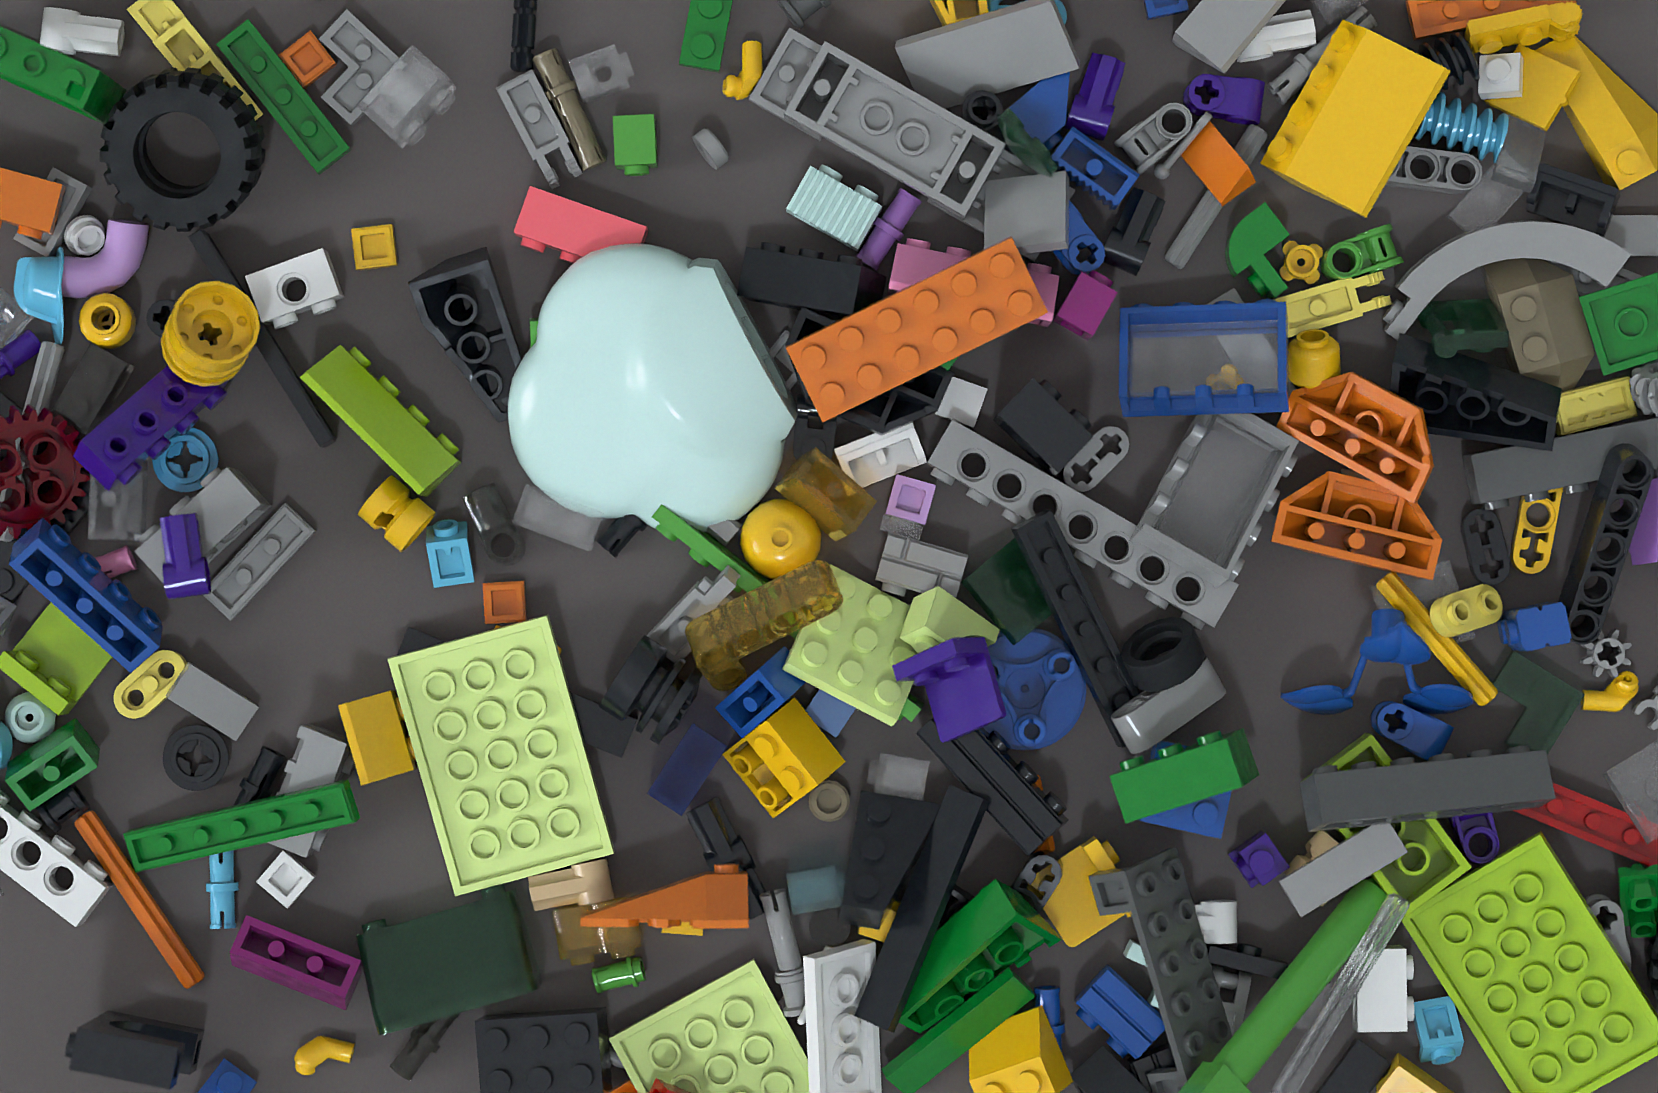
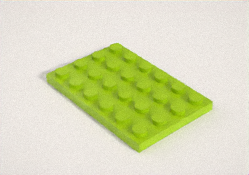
[1398,831,1658,1093]

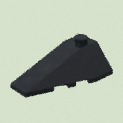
[408,247,522,423]

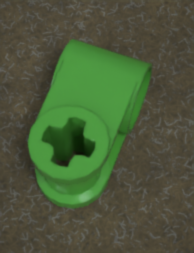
[1320,223,1404,281]

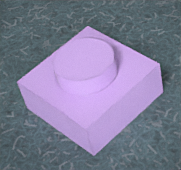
[885,474,936,525]

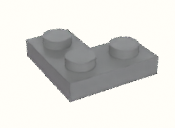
[319,9,408,127]

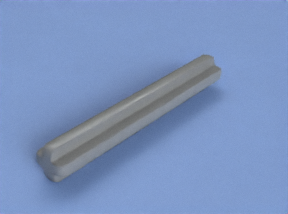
[1164,124,1268,269]

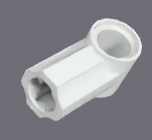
[40,7,125,57]
[1237,9,1316,62]
[1194,900,1237,944]

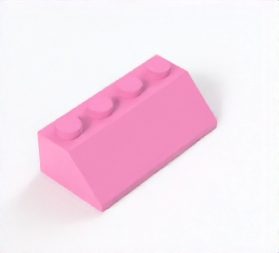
[887,238,1060,327]

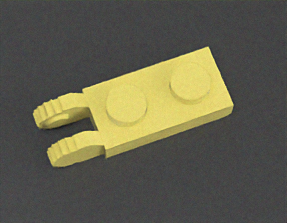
[1273,271,1392,338]

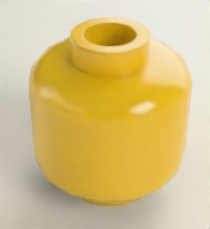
[79,293,136,349]
[1288,329,1341,389]

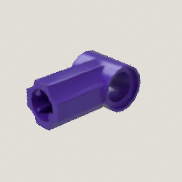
[1065,52,1126,141]
[160,513,211,600]

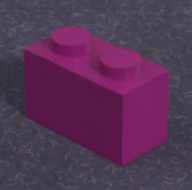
[1052,270,1118,341]

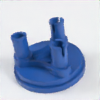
[983,627,1087,750]

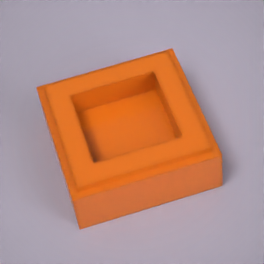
[278,30,337,89]
[483,581,527,624]

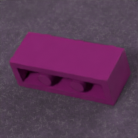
[229,915,362,1010]

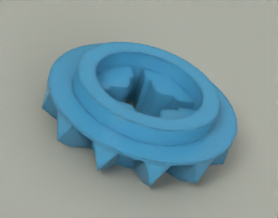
[152,427,219,493]

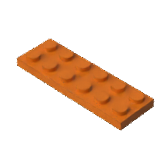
[786,236,1048,422]

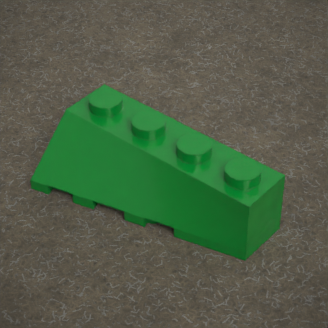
[899,878,1062,1034]

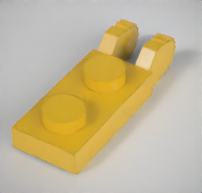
[1464,1,1583,54]

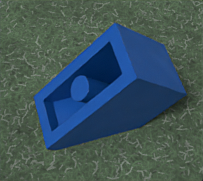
[1001,72,1070,155]

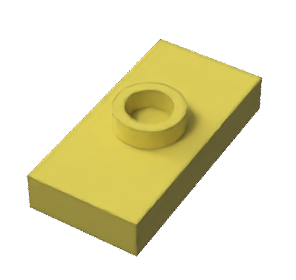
[1556,376,1638,436]

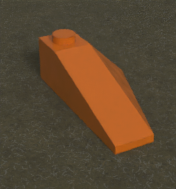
[580,864,749,929]

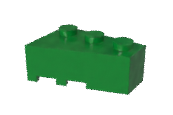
[1109,728,1259,824]

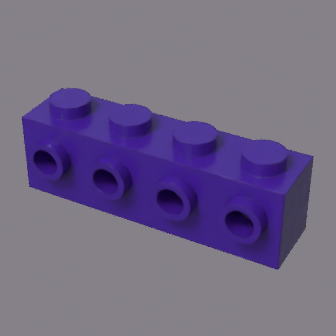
[73,365,229,491]

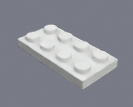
[803,939,882,1093]

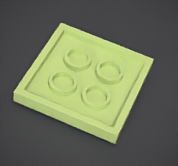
[782,564,919,726]

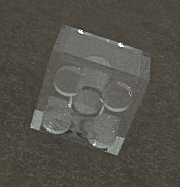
[357,44,457,149]

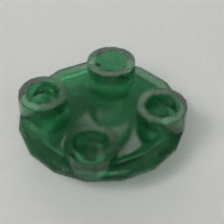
[996,108,1058,178]

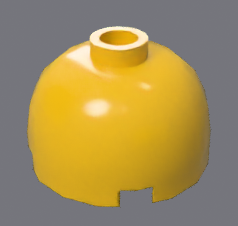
[740,499,821,580]

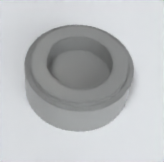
[692,128,729,170]

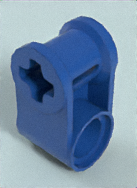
[1052,201,1105,276]
[1370,701,1454,761]

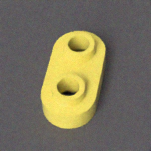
[1430,584,1503,637]
[114,650,187,719]

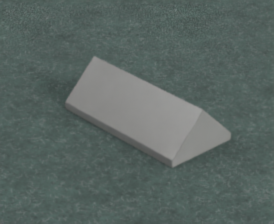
[1172,0,1286,74]

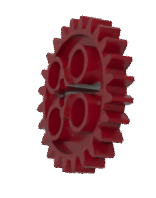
[0,404,91,539]

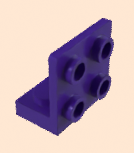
[892,637,1006,742]

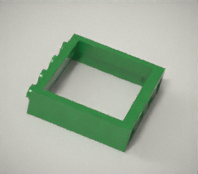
[0,26,127,124]

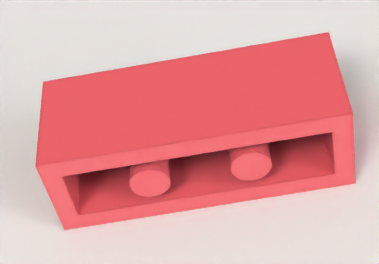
[513,186,649,264]

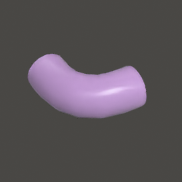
[61,219,149,298]

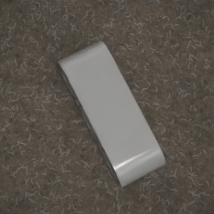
[1385,146,1482,194]
[1111,655,1226,754]

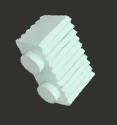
[786,164,882,252]

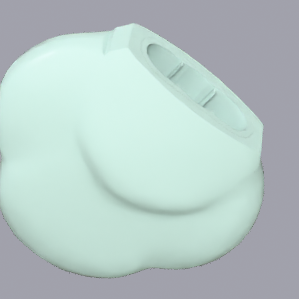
[508,243,798,533]

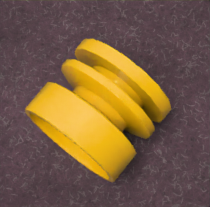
[161,281,260,387]

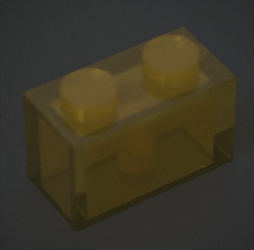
[775,447,877,542]

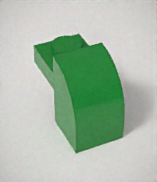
[1225,202,1290,300]

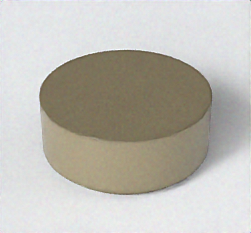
[809,780,850,822]

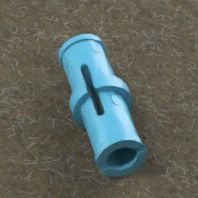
[206,850,239,929]

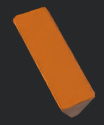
[1181,121,1256,206]

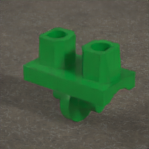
[1618,863,1658,938]

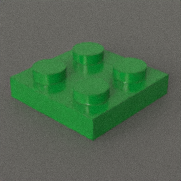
[1579,272,1658,376]

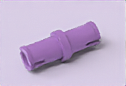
[855,188,922,271]

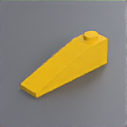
[1534,36,1658,191]

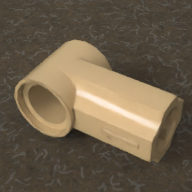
[528,858,614,911]

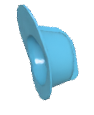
[14,246,64,345]

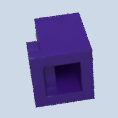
[1228,831,1290,888]

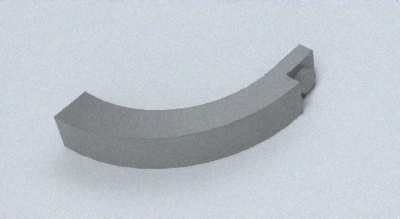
[1382,220,1632,341]

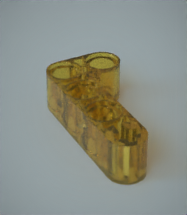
[685,560,843,691]

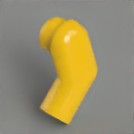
[722,41,763,100]
[294,1035,355,1076]

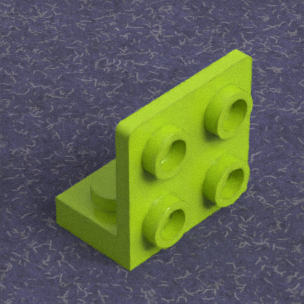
[0,602,113,716]

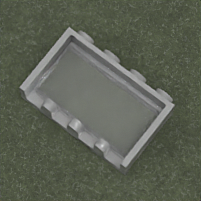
[1129,413,1299,589]

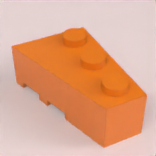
[0,168,66,240]

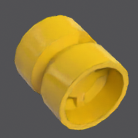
[357,475,436,552]

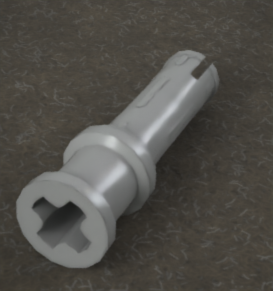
[759,889,805,1017]

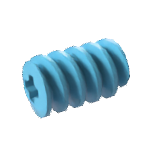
[1415,92,1509,163]

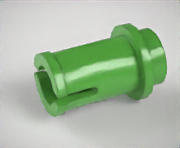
[592,955,646,994]

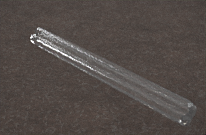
[1270,893,1409,1093]

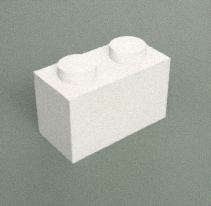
[1351,945,1414,1032]

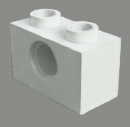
[245,248,344,329]

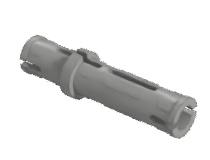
[1267,6,1377,105]

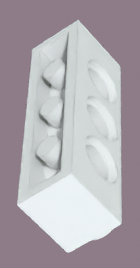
[0,790,113,927]

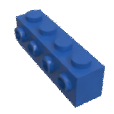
[9,518,163,673]

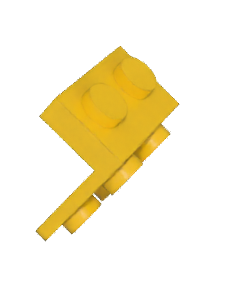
[1028,836,1132,947]

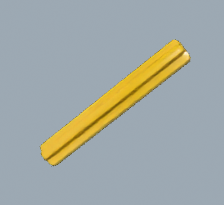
[1376,572,1498,706]

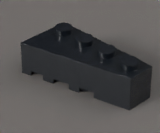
[1390,333,1562,451]

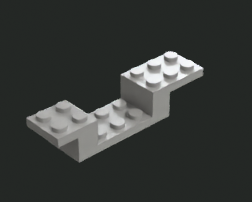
[749,28,1075,263]

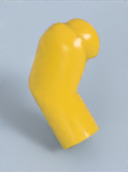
[1580,671,1639,712]

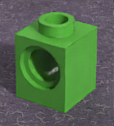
[613,114,658,176]

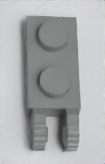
[496,69,583,189]

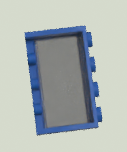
[1119,299,1289,417]

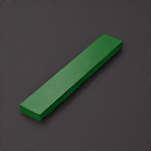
[123,779,360,872]

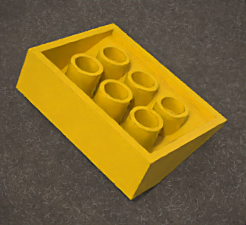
[1260,20,1451,217]

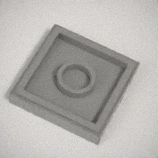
[984,171,1069,255]

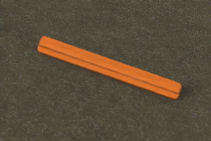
[74,810,205,989]

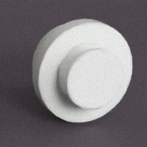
[64,215,105,256]

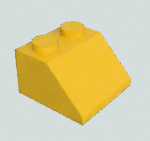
[338,690,418,786]
[969,1005,1074,1093]

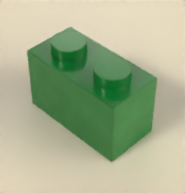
[5,718,100,812]

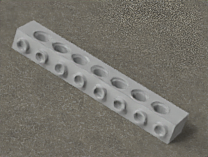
[927,419,1239,630]

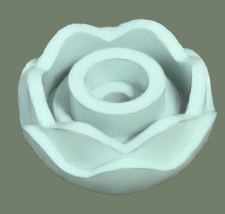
[5,692,56,744]

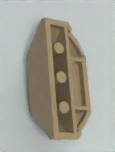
[1480,258,1595,392]

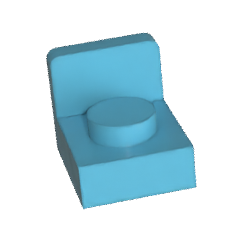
[426,519,475,588]
[1414,996,1464,1065]

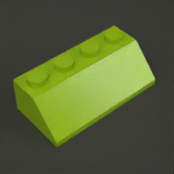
[300,345,461,497]

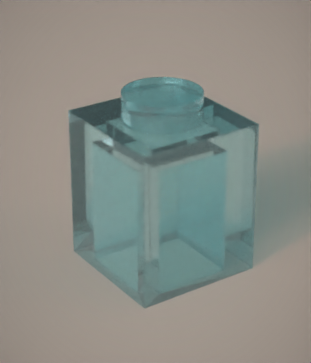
[786,863,846,915]

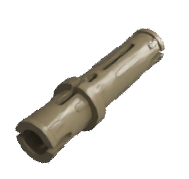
[533,48,607,172]

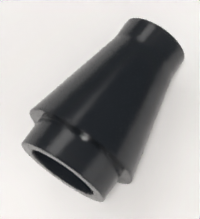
[962,90,1003,131]

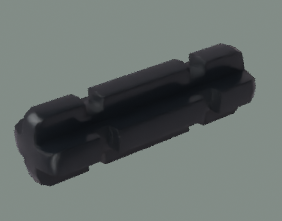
[510,0,537,72]

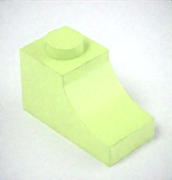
[900,586,1000,653]

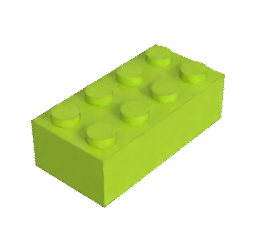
[1300,733,1472,917]

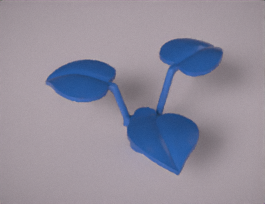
[1280,609,1475,715]

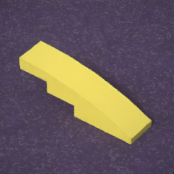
[127,0,264,121]

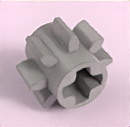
[1580,629,1632,678]

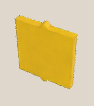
[1484,44,1581,132]

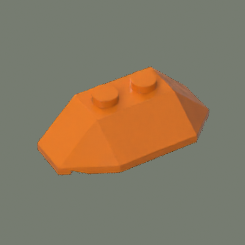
[1276,372,1434,503]
[1270,471,1442,580]

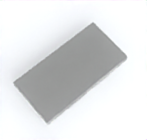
[895,0,1080,109]

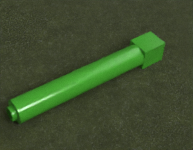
[1178,878,1391,1093]

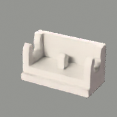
[834,423,927,493]

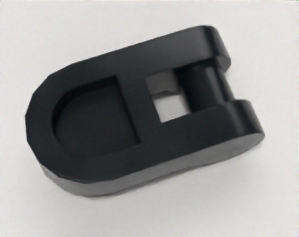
[793,394,837,470]

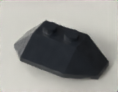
[785,307,954,435]

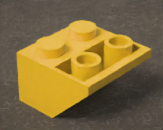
[722,697,846,818]

